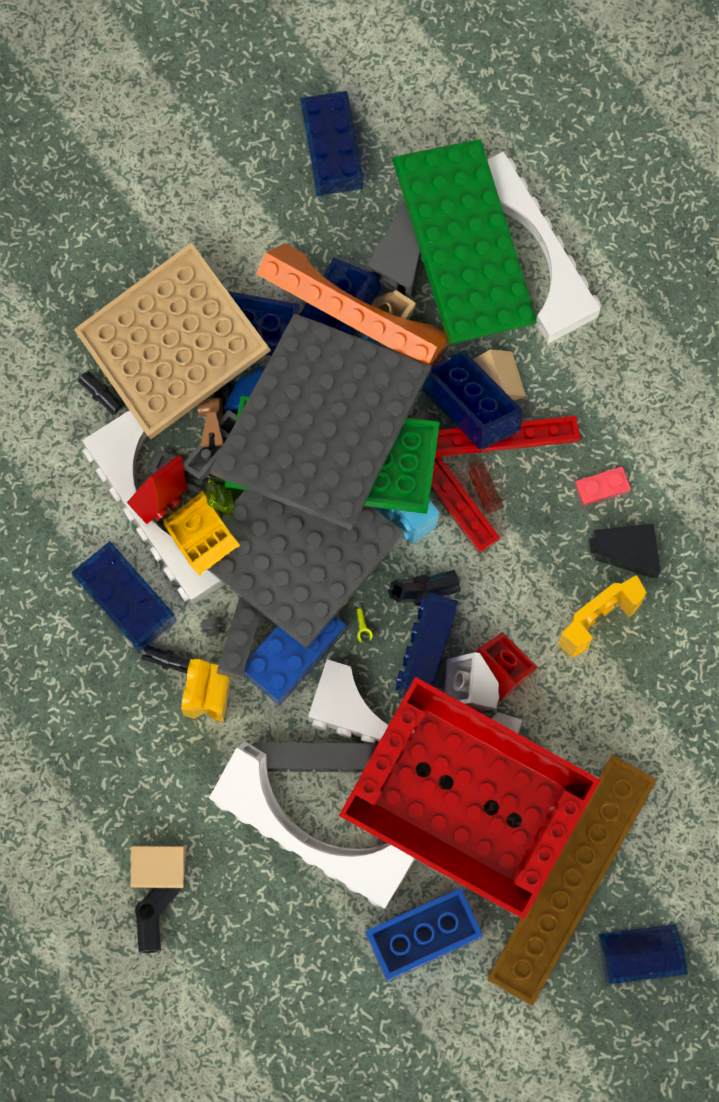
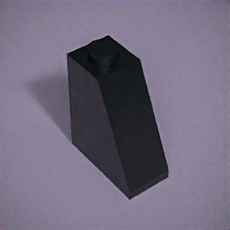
[588,524,661,578]

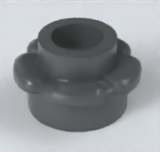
[201,617,225,637]

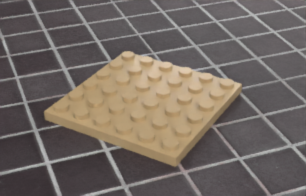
[74,243,271,439]

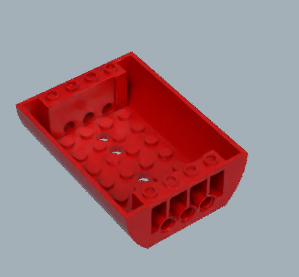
[339,677,601,919]

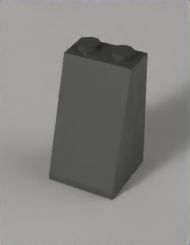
[366,201,421,299]

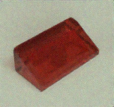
[468,462,503,514]

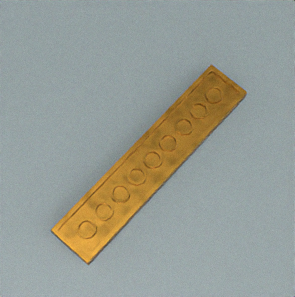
[486,754,657,1006]

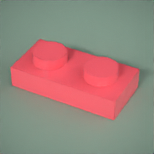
[575,467,631,506]

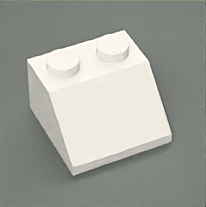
[444,652,499,712]

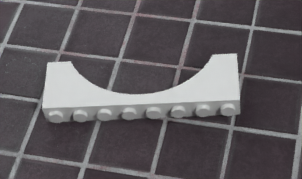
[487,152,601,343]
[82,410,225,606]
[308,659,522,744]
[209,741,415,909]

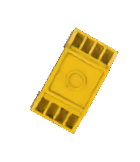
[163,490,240,576]
[557,575,647,658]

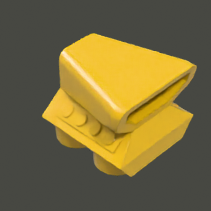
[181,659,231,723]

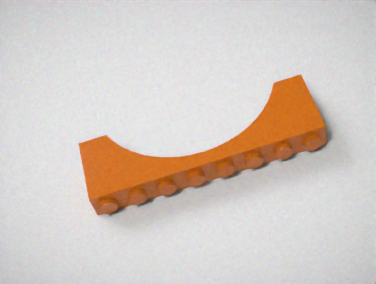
[256,243,448,365]

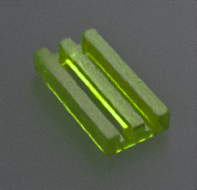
[206,479,234,514]

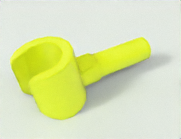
[356,608,372,643]

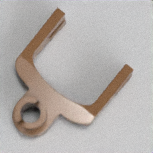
[198,397,224,447]

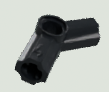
[388,570,461,606]
[135,888,182,954]

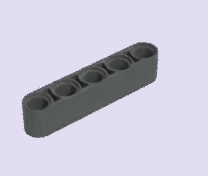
[252,743,377,772]

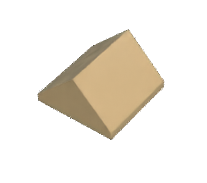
[465,349,526,410]
[131,846,186,888]

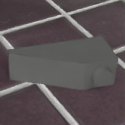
[183,410,237,481]

